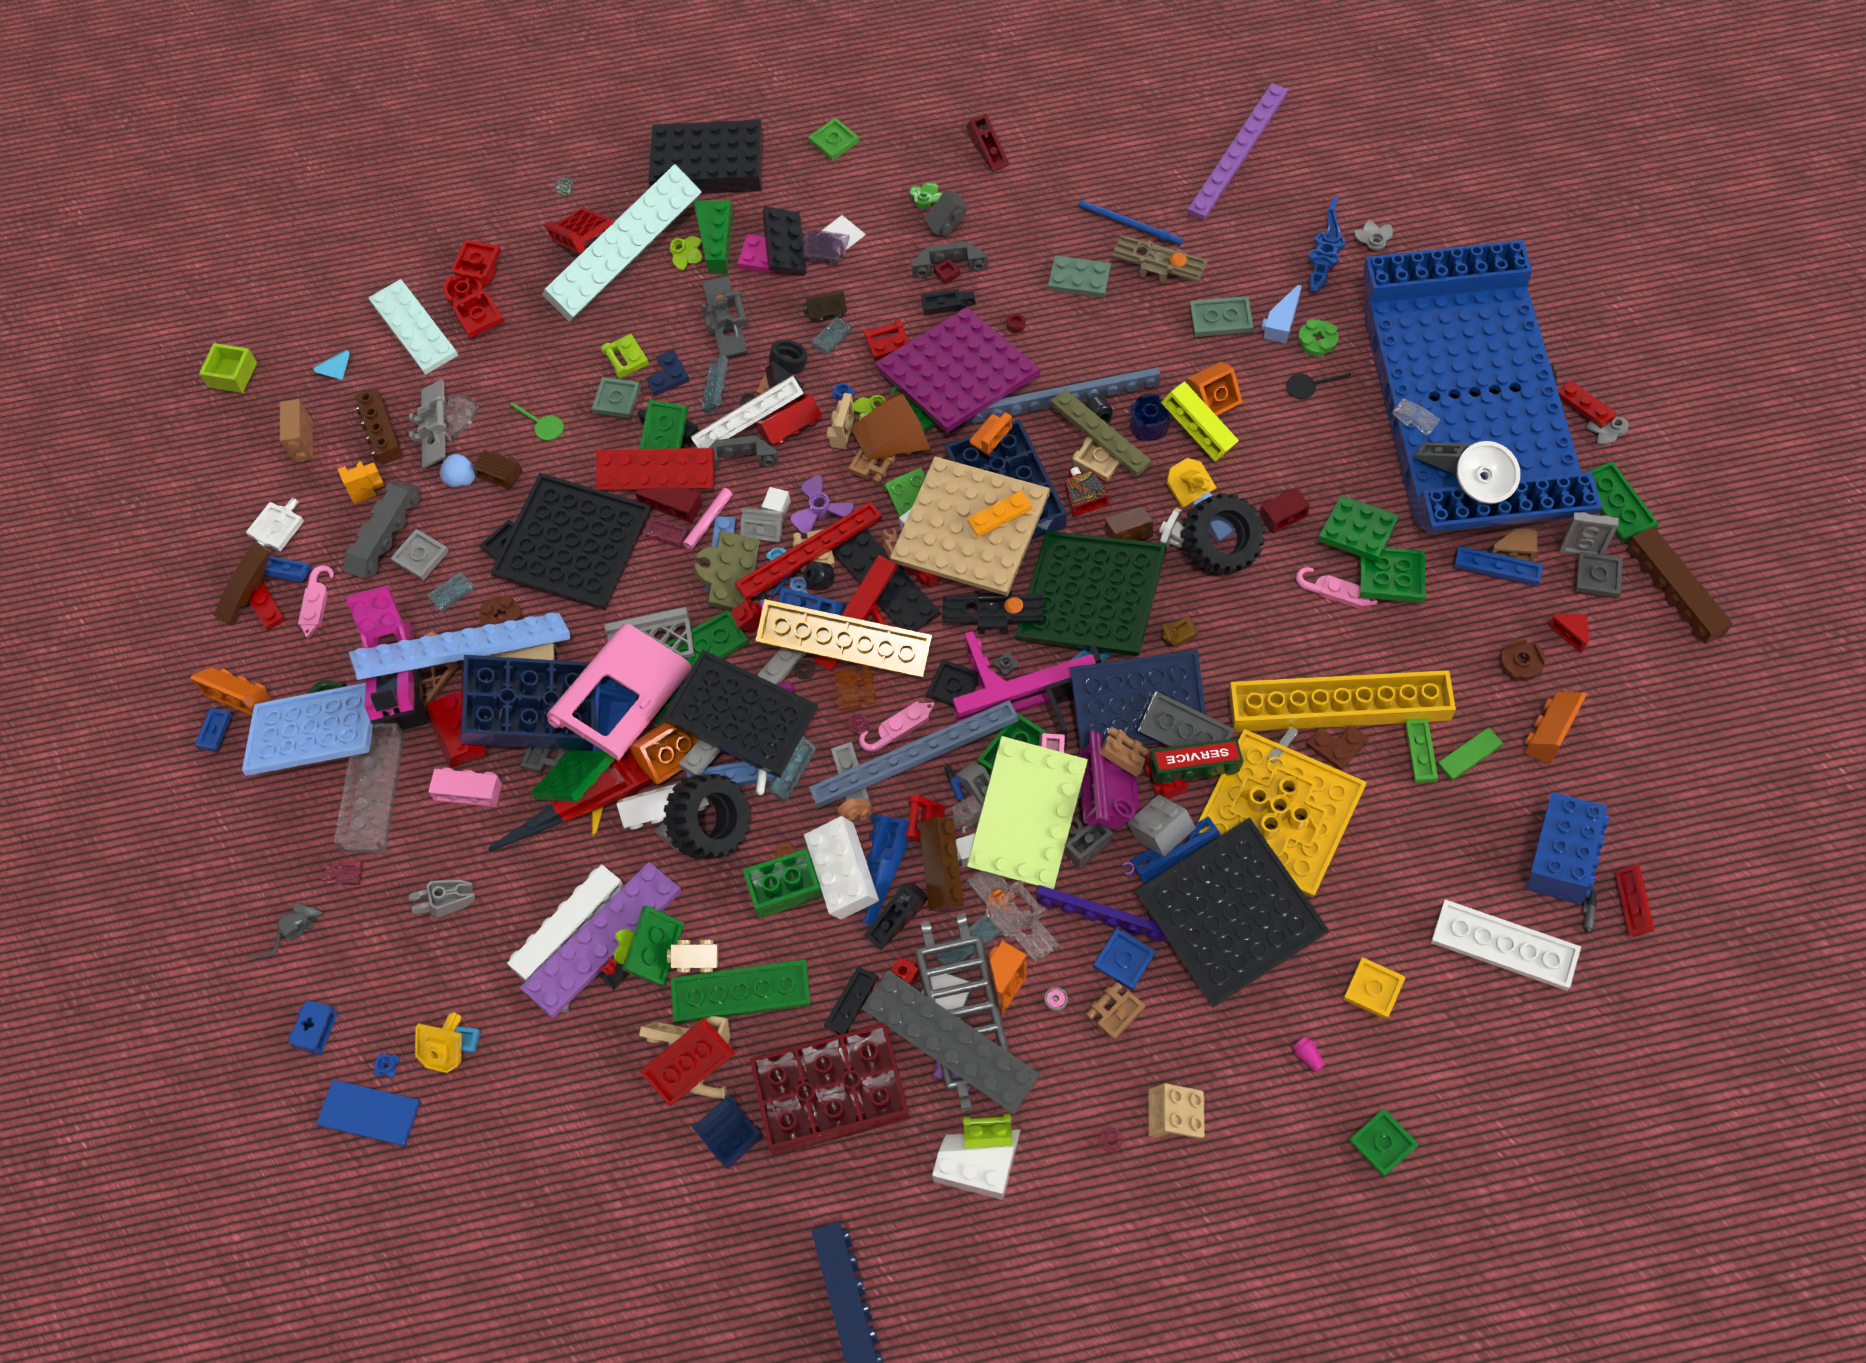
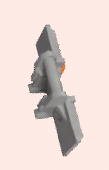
[409,379,447,468]

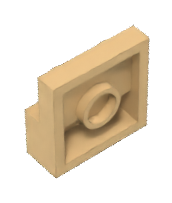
[827,393,855,449]
[1072,437,1121,482]

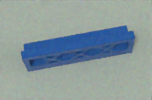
[1131,816,1221,884]

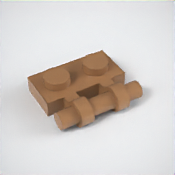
[848,448,897,485]
[1100,727,1148,777]
[1085,982,1146,1041]

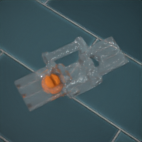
[967,871,1059,963]

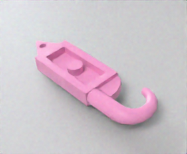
[298,565,334,639]
[1296,567,1378,609]
[859,702,935,752]

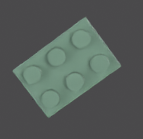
[1048,256,1111,298]
[1190,296,1254,337]

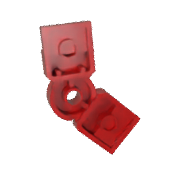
[443,239,504,338]

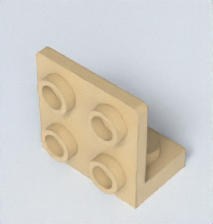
[1148,1083,1205,1139]

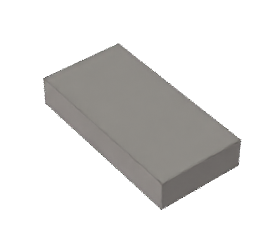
[1267,726,1298,763]

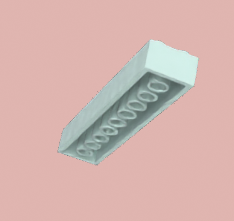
[542,164,701,322]

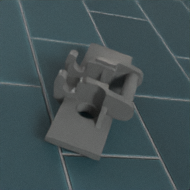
[701,276,749,359]

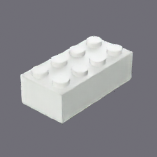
[804,816,879,919]

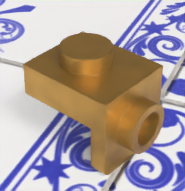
[1162,616,1199,648]

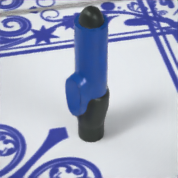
[944,765,966,804]

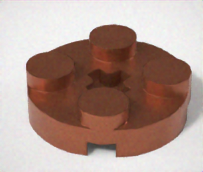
[480,595,522,626]
[1500,639,1545,681]

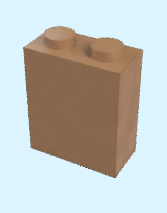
[280,399,313,462]

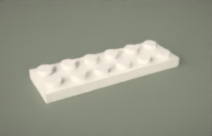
[1431,900,1581,991]

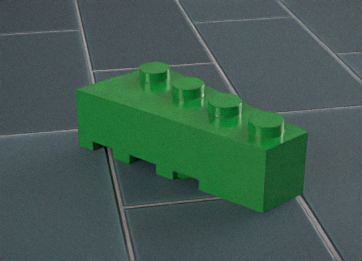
[694,200,734,274]

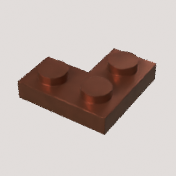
[1306,725,1368,771]

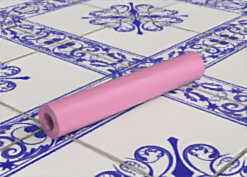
[683,488,733,550]

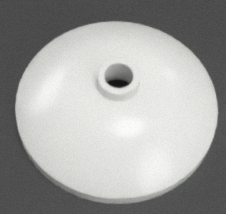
[1457,441,1520,504]

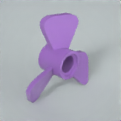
[791,475,854,536]

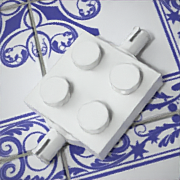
[246,498,304,552]

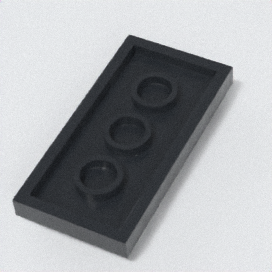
[762,206,806,276]

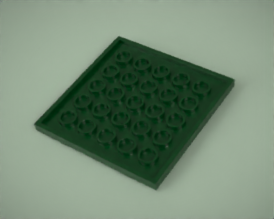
[1015,530,1167,656]

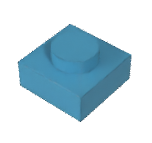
[455,1027,481,1054]

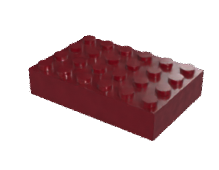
[750,1023,910,1156]

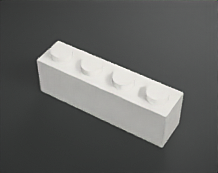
[616,782,710,830]

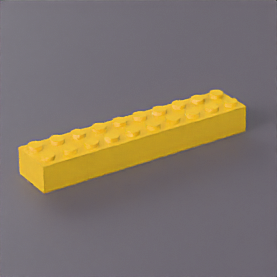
[1229,670,1456,732]

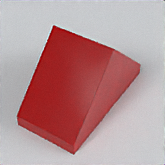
[1548,613,1589,653]

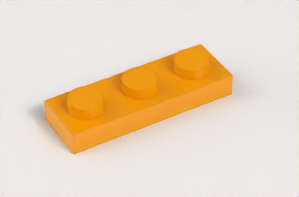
[967,490,1033,537]

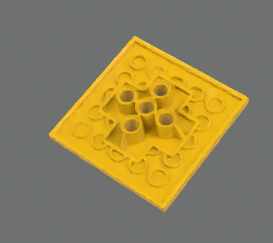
[1198,729,1367,898]

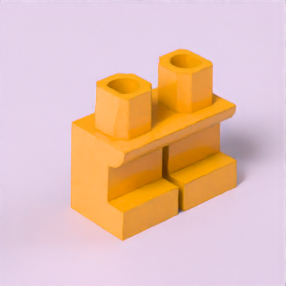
[338,461,384,505]

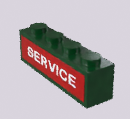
[1148,738,1244,784]

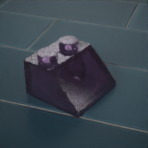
[802,230,850,264]

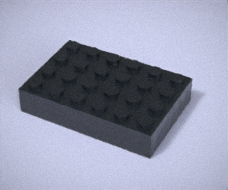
[648,120,764,194]

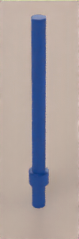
[1079,200,1183,246]

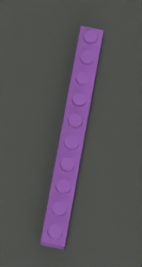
[1188,83,1288,221]

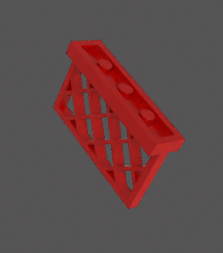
[544,207,614,254]

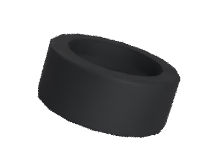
[769,340,807,374]

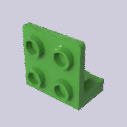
[881,467,925,517]

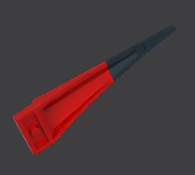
[489,747,654,851]

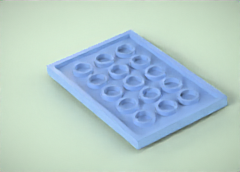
[242,683,373,776]

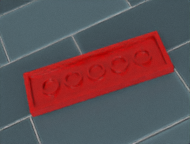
[596,448,714,491]

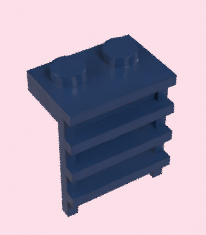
[692,1093,763,1170]

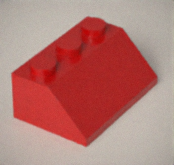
[753,393,822,445]

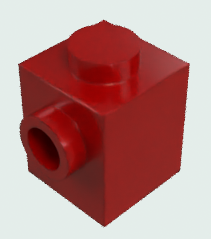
[731,600,762,633]
[890,957,920,987]

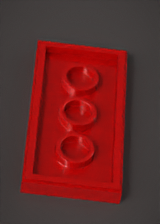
[639,1017,735,1106]

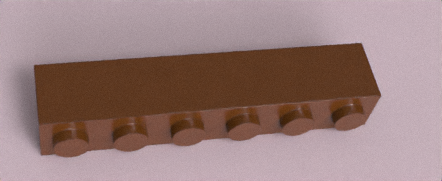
[1627,526,1733,644]

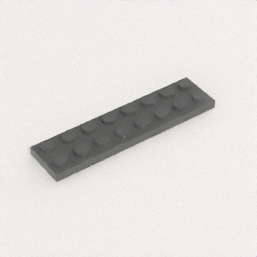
[862,970,1041,1115]

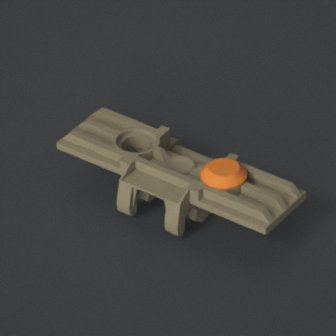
[1112,235,1208,285]

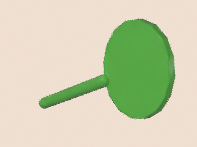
[510,403,564,441]

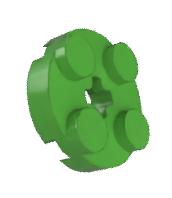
[1298,319,1338,357]

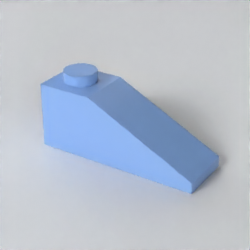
[1261,285,1302,344]

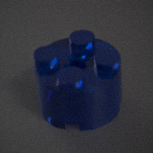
[1129,394,1171,441]

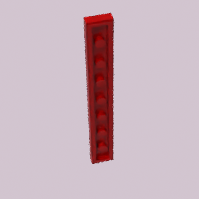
[734,501,882,600]

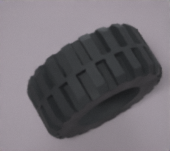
[1180,493,1265,576]
[663,774,751,859]

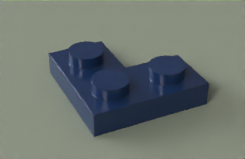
[646,349,690,397]

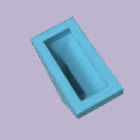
[312,350,350,380]

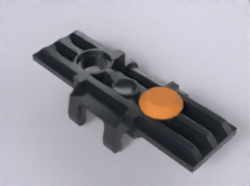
[942,591,1043,635]

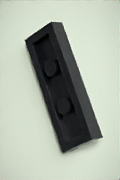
[824,966,878,1035]

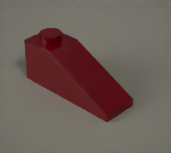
[966,113,1009,172]
[635,487,703,523]

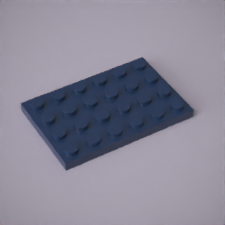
[1069,650,1206,753]

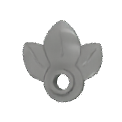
[1355,220,1393,251]
[1586,416,1629,445]

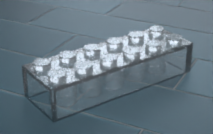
[334,723,405,853]

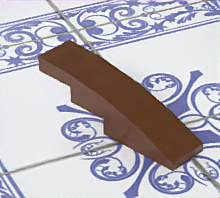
[214,542,272,625]

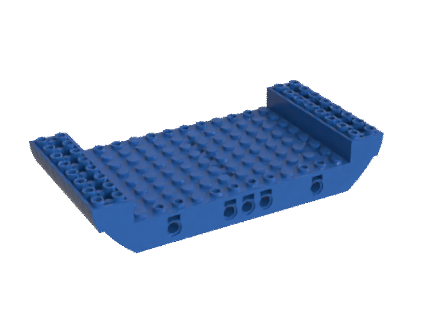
[1364,240,1602,534]

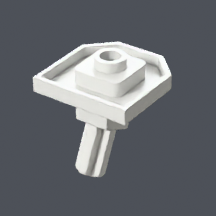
[1159,508,1185,549]

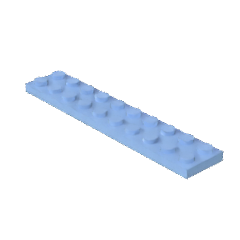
[349,613,570,680]

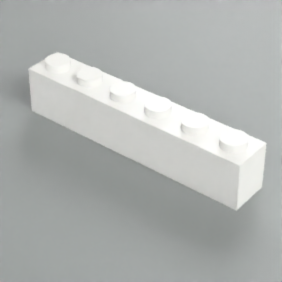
[507,864,624,982]

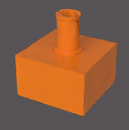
[1187,361,1243,416]

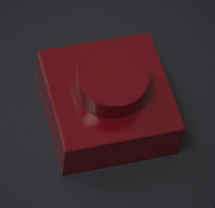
[934,258,960,284]

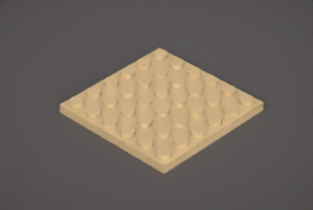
[890,457,1050,596]

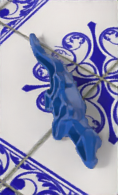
[1309,196,1345,292]

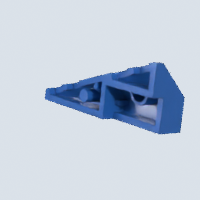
[862,814,910,926]

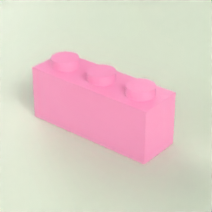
[428,767,502,807]

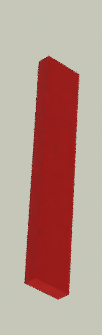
[814,555,898,672]

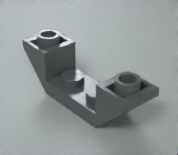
[911,241,988,278]
[708,436,779,471]

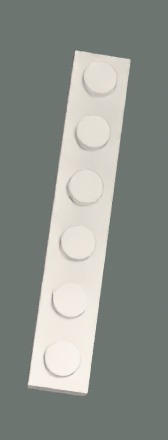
[691,375,804,448]

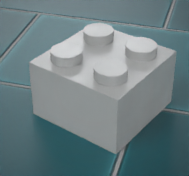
[1127,795,1196,856]

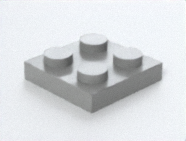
[390,529,449,581]

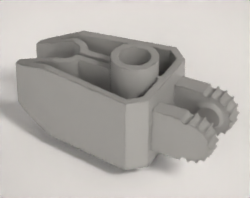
[409,880,475,918]

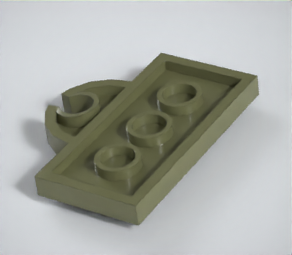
[693,530,760,611]

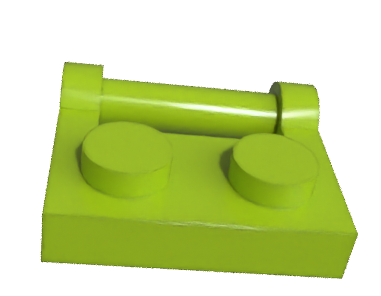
[601,334,649,378]
[963,1113,1013,1149]

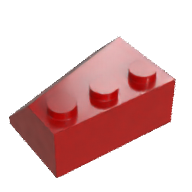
[426,690,485,768]

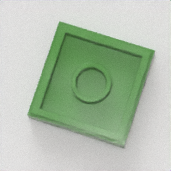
[808,118,860,161]

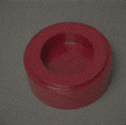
[1006,313,1026,333]

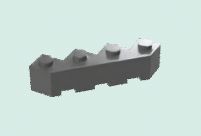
[343,480,420,579]

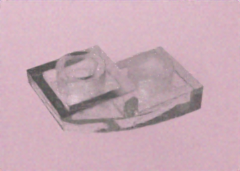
[1392,399,1440,436]

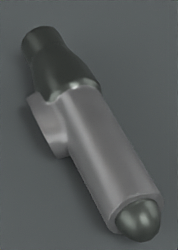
[1583,890,1597,933]

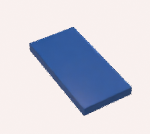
[316,1080,421,1147]

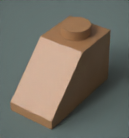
[1491,528,1537,562]

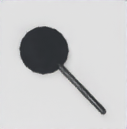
[1286,372,1351,399]

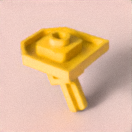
[1166,458,1217,508]
[415,1012,462,1073]

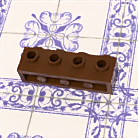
[354,387,404,466]
[919,817,964,912]

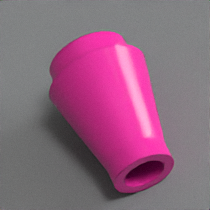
[1292,1036,1325,1072]

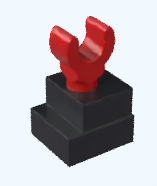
[598,957,630,991]

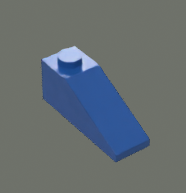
[778,587,847,616]

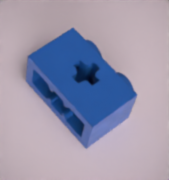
[289,1000,338,1056]

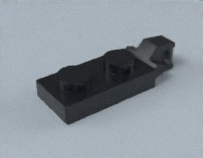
[921,289,976,315]

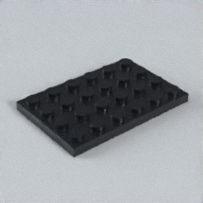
[663,650,818,778]

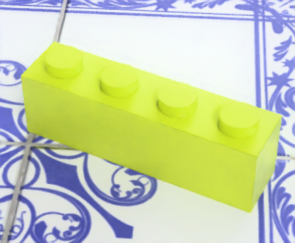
[1161,381,1239,462]

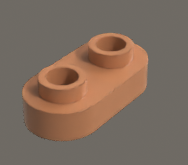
[837,798,873,821]

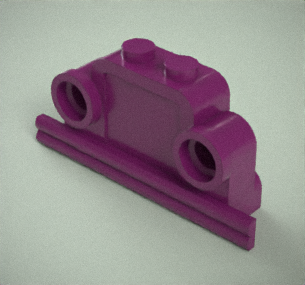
[1078,731,1140,830]

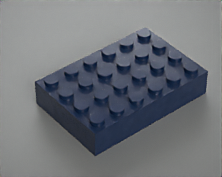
[945,419,1067,539]
[460,655,595,750]

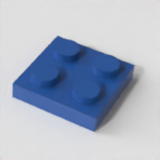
[1093,928,1156,991]

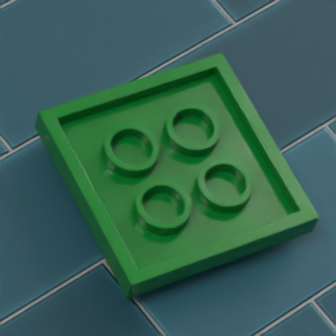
[1318,495,1400,562]
[1360,547,1426,603]
[530,750,615,802]

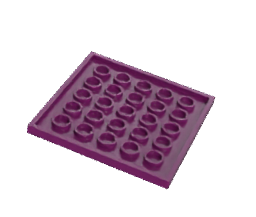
[875,307,1040,433]

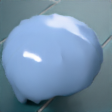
[440,454,476,488]

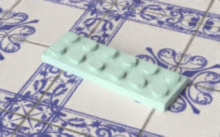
[369,279,458,375]

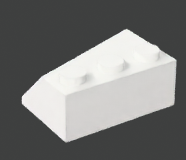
[932,1130,1021,1200]

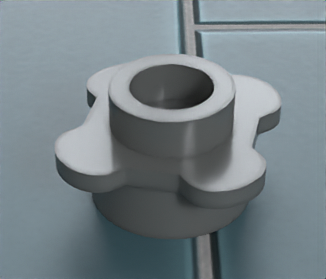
[993,652,1019,675]

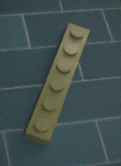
[1051,389,1151,477]

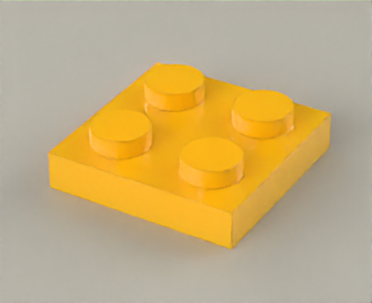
[1343,957,1406,1020]

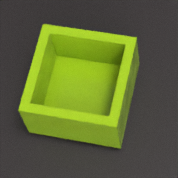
[199,343,257,393]

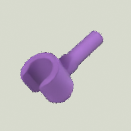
[1122,862,1146,878]

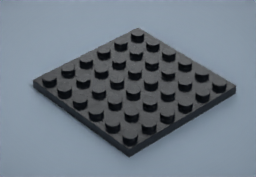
[491,473,652,610]
[1135,817,1330,1007]

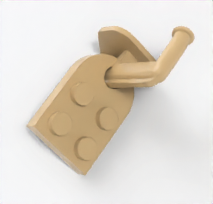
[639,1016,730,1099]

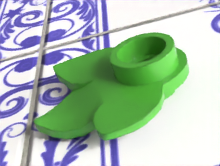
[910,182,943,209]

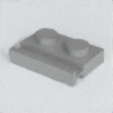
[740,507,783,542]

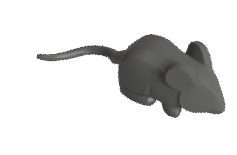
[247,903,322,961]

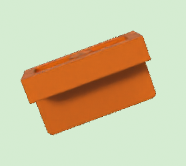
[970,412,1012,455]

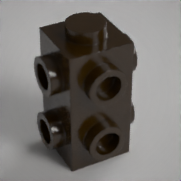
[803,291,847,321]

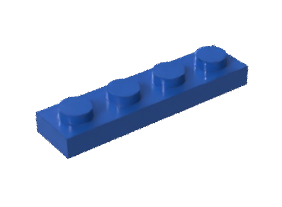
[1454,546,1543,586]

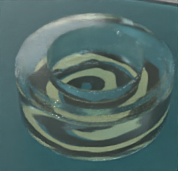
[555,177,574,196]

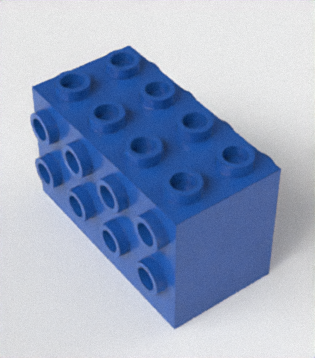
[1526,792,1610,905]

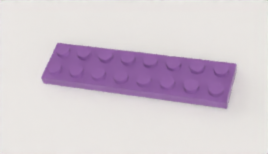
[520,862,681,1019]

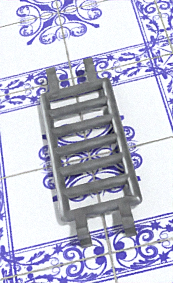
[915,913,1009,1113]

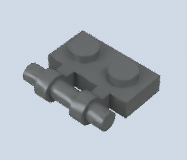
[520,747,570,774]

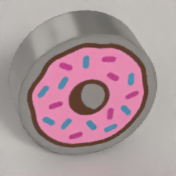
[1044,987,1068,1012]

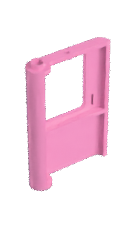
[547,623,692,761]

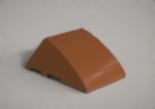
[851,391,931,461]

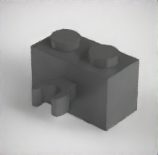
[924,190,969,237]
[1065,819,1113,870]

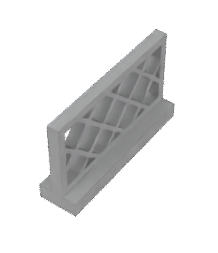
[604,607,695,658]

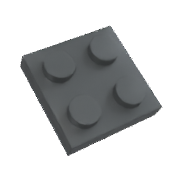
[1575,552,1623,598]

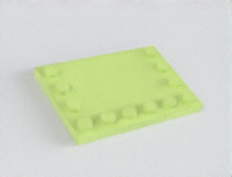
[967,736,1088,889]

